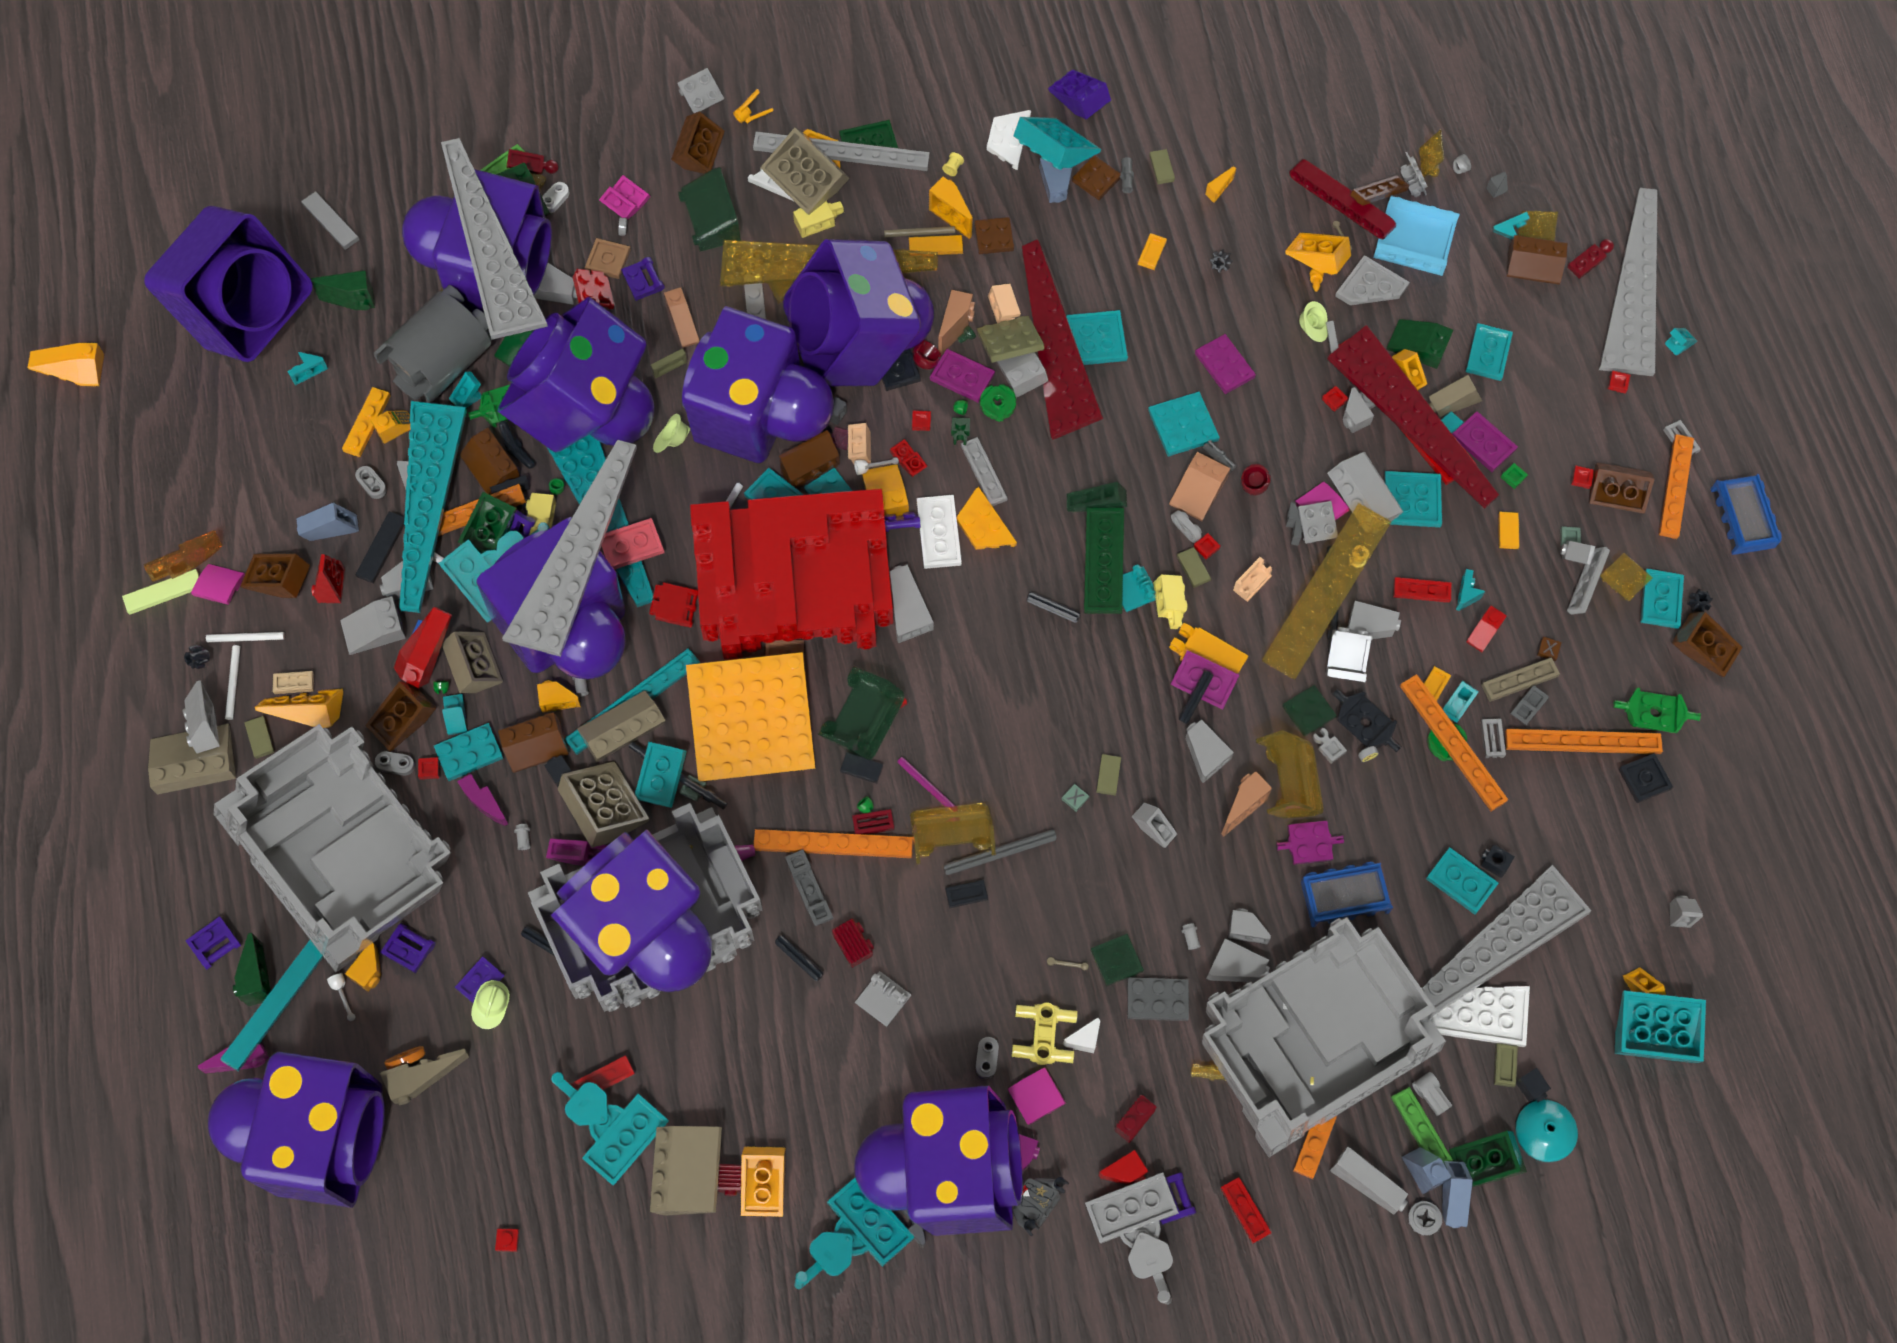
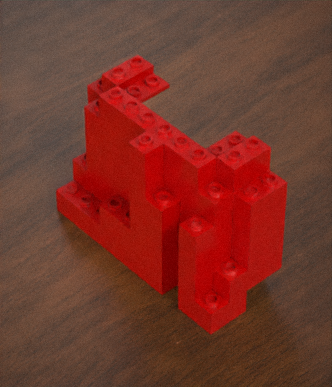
[690,489,893,660]

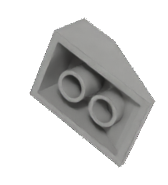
[997,352,1048,398]
[340,596,406,655]

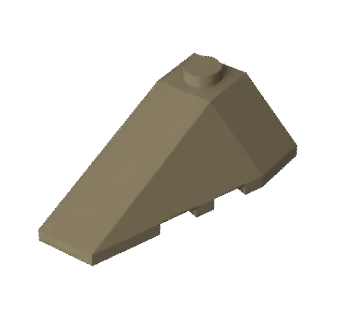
[380,1049,469,1105]

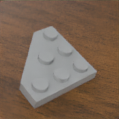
[1335,255,1410,305]

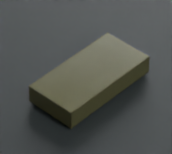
[1149,149,1175,184]
[651,348,687,379]
[1177,547,1211,588]
[244,716,275,759]
[1096,754,1121,796]
[1494,1043,1518,1087]

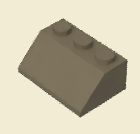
[442,632,503,693]

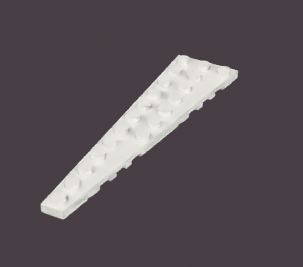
[1283,986,1530,1047]

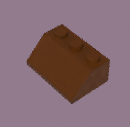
[671,111,725,175]
[1507,235,1568,285]
[460,428,520,495]
[779,430,840,488]
[1589,462,1655,514]
[498,712,569,773]

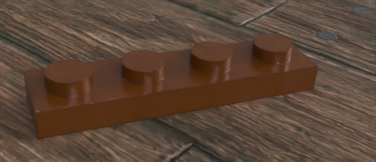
[1351,175,1410,205]

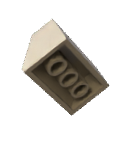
[577,691,665,762]

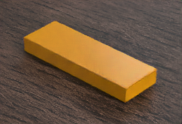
[909,235,963,256]

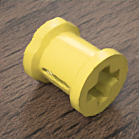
[942,152,964,176]

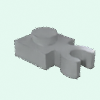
[1312,728,1347,764]

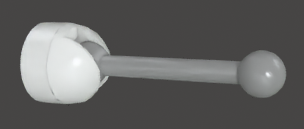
[854,457,899,475]
[327,973,355,1021]

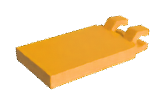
[1169,623,1248,674]

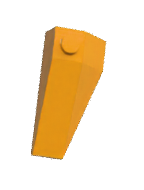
[28,343,104,386]
[255,689,343,728]

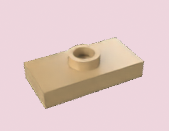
[273,671,314,694]

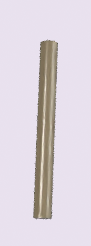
[884,226,955,237]

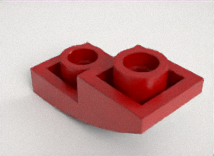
[889,439,928,477]

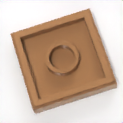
[585,238,631,279]

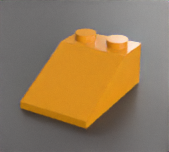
[929,177,973,239]
[1285,233,1351,275]
[862,464,909,517]
[741,1147,785,1217]

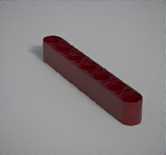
[1289,159,1396,240]

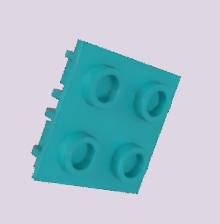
[1123,564,1156,612]

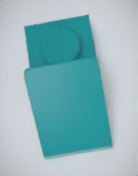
[1492,212,1530,239]
[1665,328,1697,356]
[288,352,328,385]
[449,371,481,408]
[1456,569,1485,611]
[1443,681,1479,723]
[442,694,468,735]

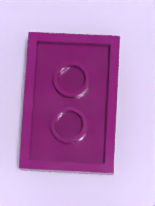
[1195,334,1256,394]
[930,349,995,403]
[1452,412,1518,472]
[1171,650,1240,710]

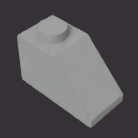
[1343,387,1374,433]
[1560,541,1595,565]
[1132,803,1177,848]
[1669,896,1703,928]
[1228,908,1271,944]

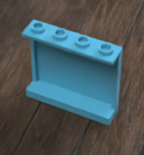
[1373,196,1460,276]

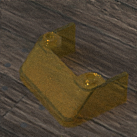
[1256,730,1323,819]
[910,803,996,864]

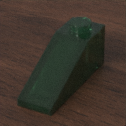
[1067,481,1127,512]

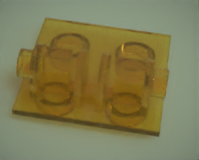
[1419,130,1445,177]
[1600,553,1653,602]

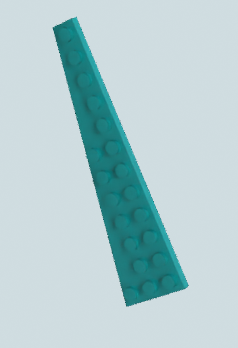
[400,401,467,613]
[547,435,655,607]

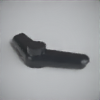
[499,421,535,469]

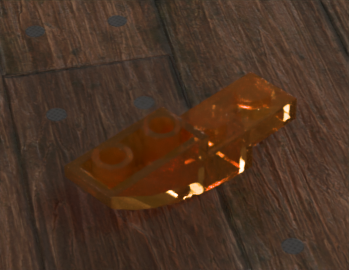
[143,530,223,582]

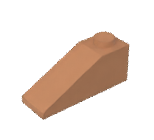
[664,288,699,348]

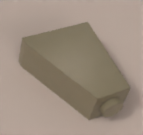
[1429,375,1482,417]

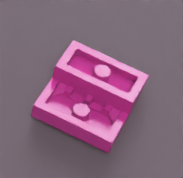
[599,175,651,220]
[1295,482,1349,520]
[191,564,245,605]
[1008,1068,1066,1125]

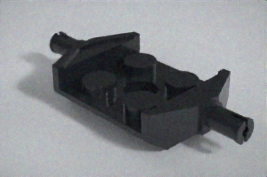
[1332,689,1402,753]

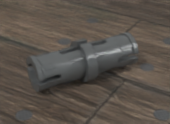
[1120,157,1134,193]
[1203,440,1236,474]

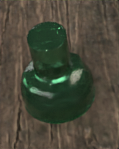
[957,325,976,344]

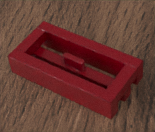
[852,809,894,835]

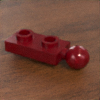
[506,149,559,174]
[1567,239,1614,279]

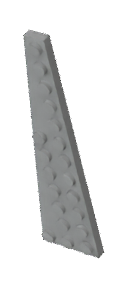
[441,138,548,340]
[1599,188,1657,376]
[502,440,637,657]
[1422,865,1591,1015]

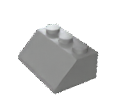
[183,680,220,753]

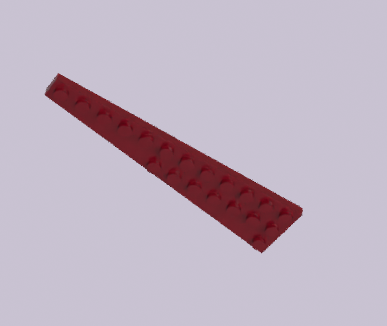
[1022,239,1104,440]
[1327,325,1499,509]

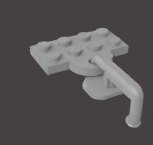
[1085,1173,1179,1305]

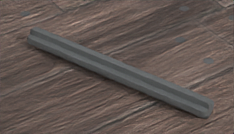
[944,830,1057,875]

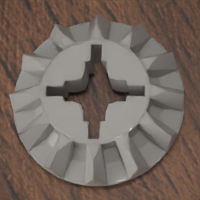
[1408,1201,1442,1235]

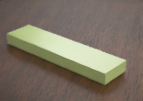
[122,569,199,615]

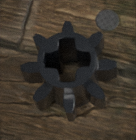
[1209,249,1233,273]
[1687,589,1713,612]
[184,645,210,669]

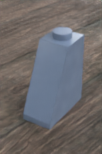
[1039,158,1073,203]
[297,503,359,541]
[1402,1147,1451,1194]
[1442,1161,1473,1228]

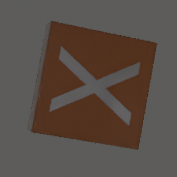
[1537,637,1562,661]

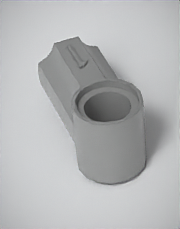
[1412,1072,1452,1116]

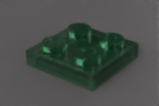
[1282,685,1337,737]
[1090,934,1144,987]

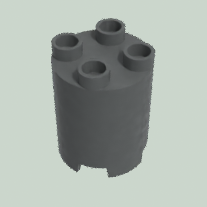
[374,285,493,403]

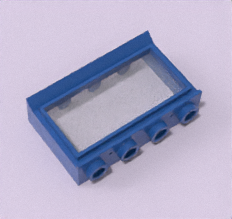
[1710,474,1782,555]
[1301,862,1393,927]

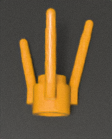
[733,89,773,124]

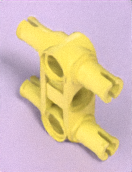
[1012,1003,1077,1065]

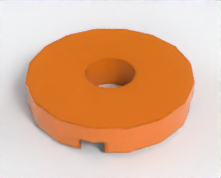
[384,1046,425,1070]

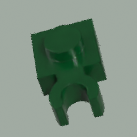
[951,417,970,445]

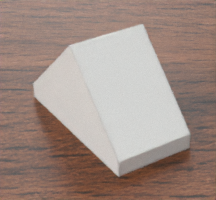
[1063,1018,1100,1053]

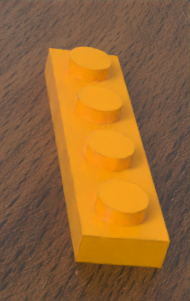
[342,387,391,457]

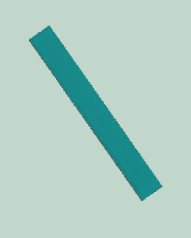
[565,648,700,755]
[221,940,323,1072]

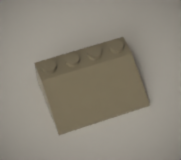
[760,128,850,215]
[148,724,236,795]
[558,761,649,848]
[650,1126,722,1216]

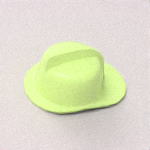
[1299,301,1328,342]
[653,414,690,453]
[471,980,510,1029]

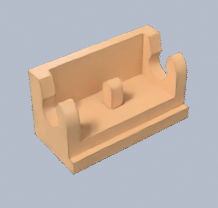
[988,284,1021,323]
[848,423,871,464]
[1233,557,1272,602]

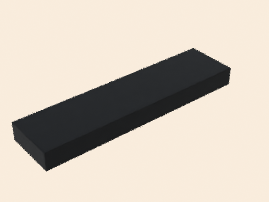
[355,511,405,584]

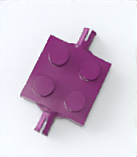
[1276,821,1344,865]

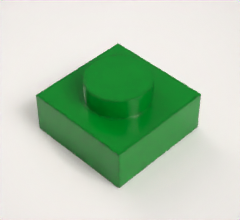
[1501,463,1528,490]

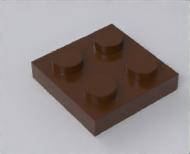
[1072,155,1121,200]
[974,217,1014,254]

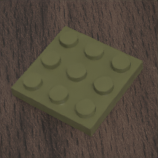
[977,316,1044,363]

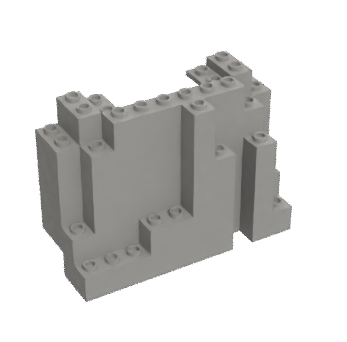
[214,724,451,972]
[528,803,763,1012]
[1202,917,1446,1157]

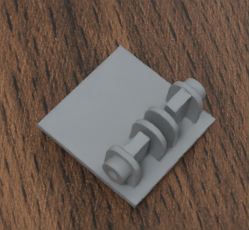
[677,68,724,113]
[1400,152,1428,197]
[1298,501,1338,544]
[855,971,911,1027]

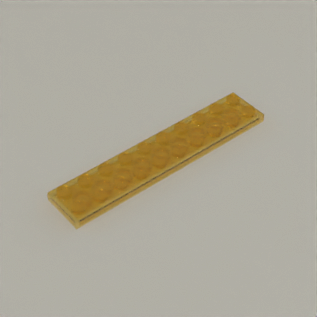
[1262,503,1391,680]

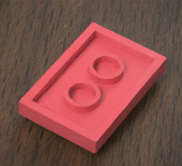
[601,518,664,569]

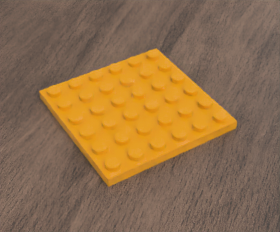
[686,652,815,781]

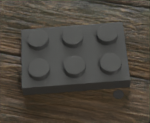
[1127,978,1189,1021]

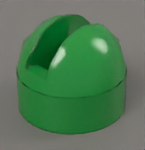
[953,400,968,415]
[549,478,564,495]
[433,681,449,695]
[856,796,874,813]

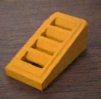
[1205,167,1236,203]

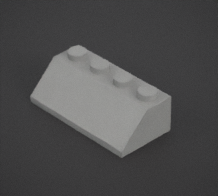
[1328,452,1403,534]

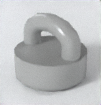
[1453,154,1471,174]

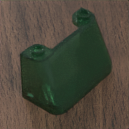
[678,167,741,252]
[818,666,904,760]

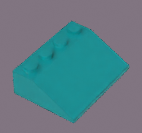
[1013,117,1101,170]
[1615,991,1706,1063]

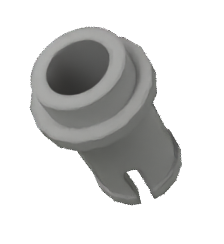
[572,677,589,696]
[514,824,530,850]
[1182,923,1201,950]

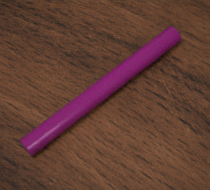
[897,757,959,815]

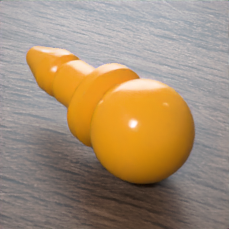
[1309,268,1324,292]

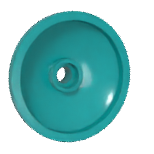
[1515,1100,1578,1162]

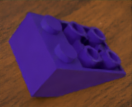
[1048,70,1111,119]

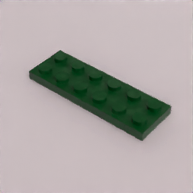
[1084,508,1124,614]

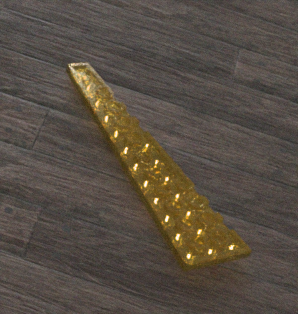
[720,240,938,286]

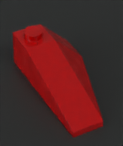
[312,554,345,603]
[394,607,452,688]

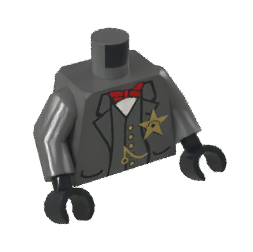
[1013,1177,1069,1236]

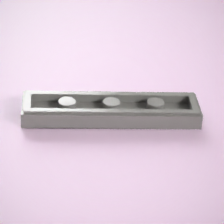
[301,191,359,250]
[961,437,1007,506]
[1567,547,1610,615]

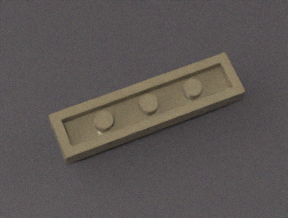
[1481,657,1560,702]

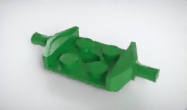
[468,385,510,428]
[1613,688,1701,733]

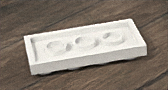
[917,495,961,569]

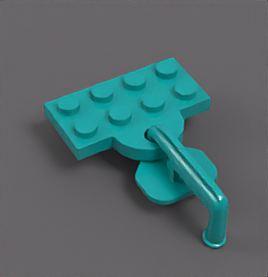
[438,522,550,623]
[551,1072,669,1186]
[794,1178,915,1289]

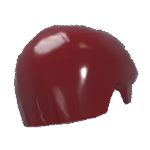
[913,340,941,370]
[1241,464,1271,496]

